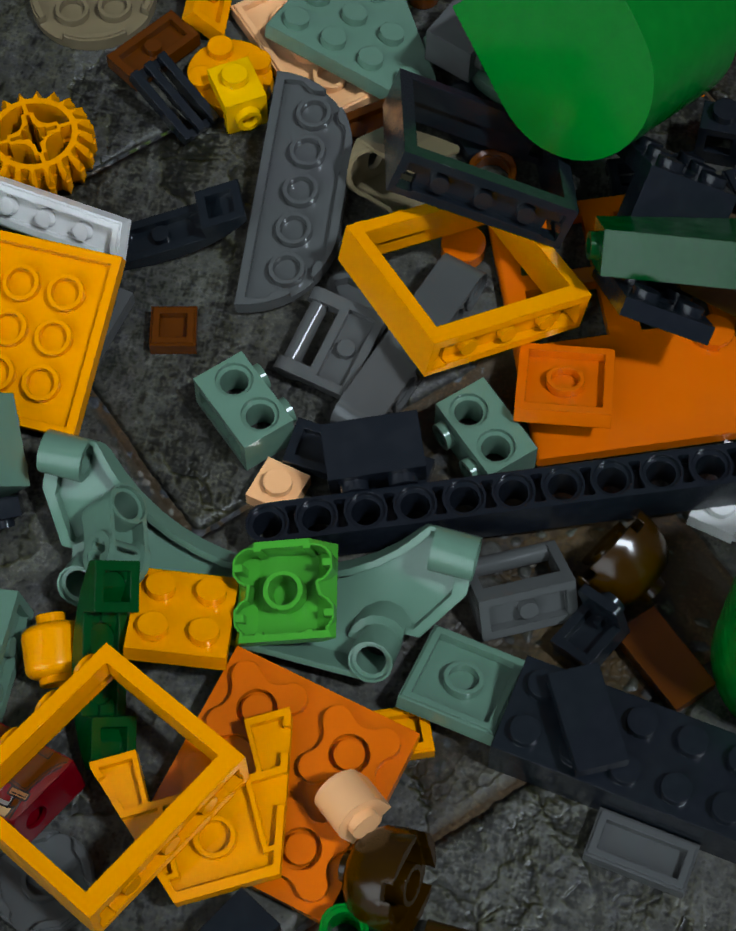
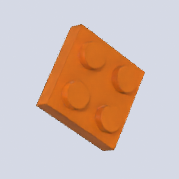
[513,343,615,429]

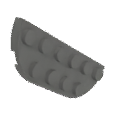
[234,71,353,313]

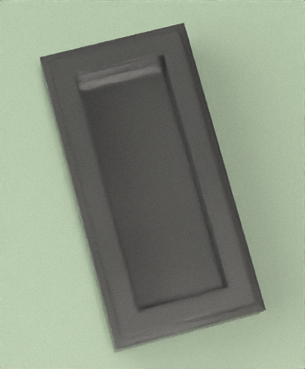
[581,807,701,899]

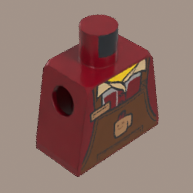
[0,723,85,842]

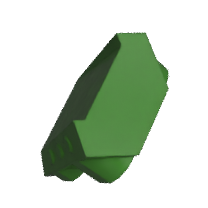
[232,538,338,646]

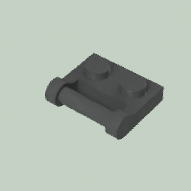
[272,286,386,399]

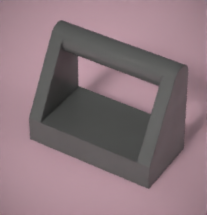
[467,540,578,642]

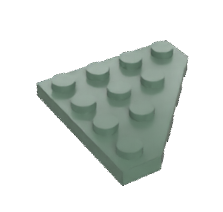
[264,0,436,99]

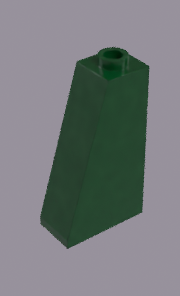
[586,216,736,290]

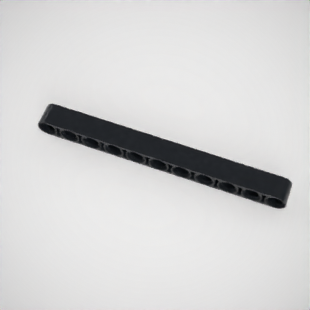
[245,442,736,556]

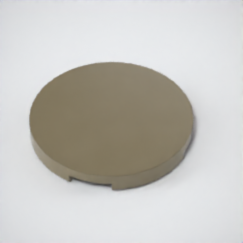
[30,0,157,51]

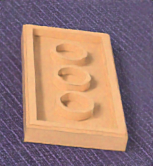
[231,0,381,113]

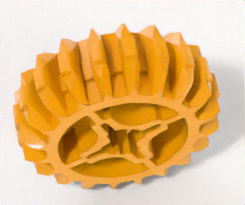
[0,90,98,195]

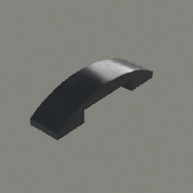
[124,179,247,271]

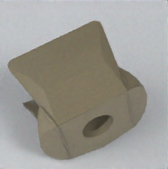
[346,127,460,213]

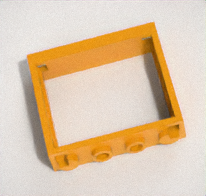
[338,204,592,377]
[0,642,250,931]

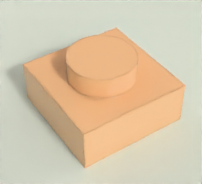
[245,456,311,507]

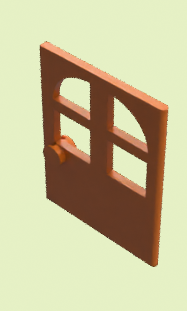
[487,194,736,466]

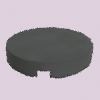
[0,829,97,931]

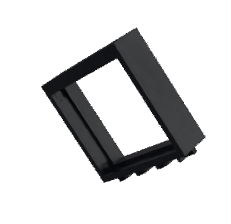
[383,68,579,249]

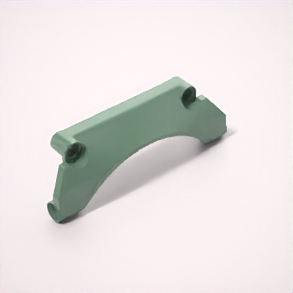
[36,429,483,683]

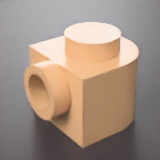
[314,769,391,844]

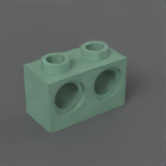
[193,351,297,470]
[432,377,538,477]

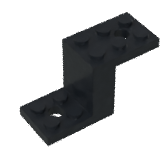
[591,136,736,346]

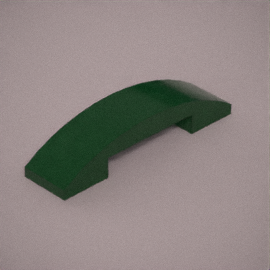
[72,560,140,770]

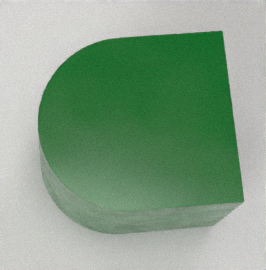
[452,0,736,161]

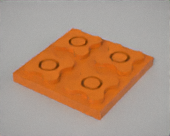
[152,645,421,923]

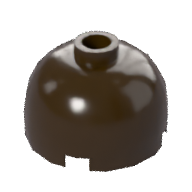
[573,508,669,606]
[338,825,436,931]

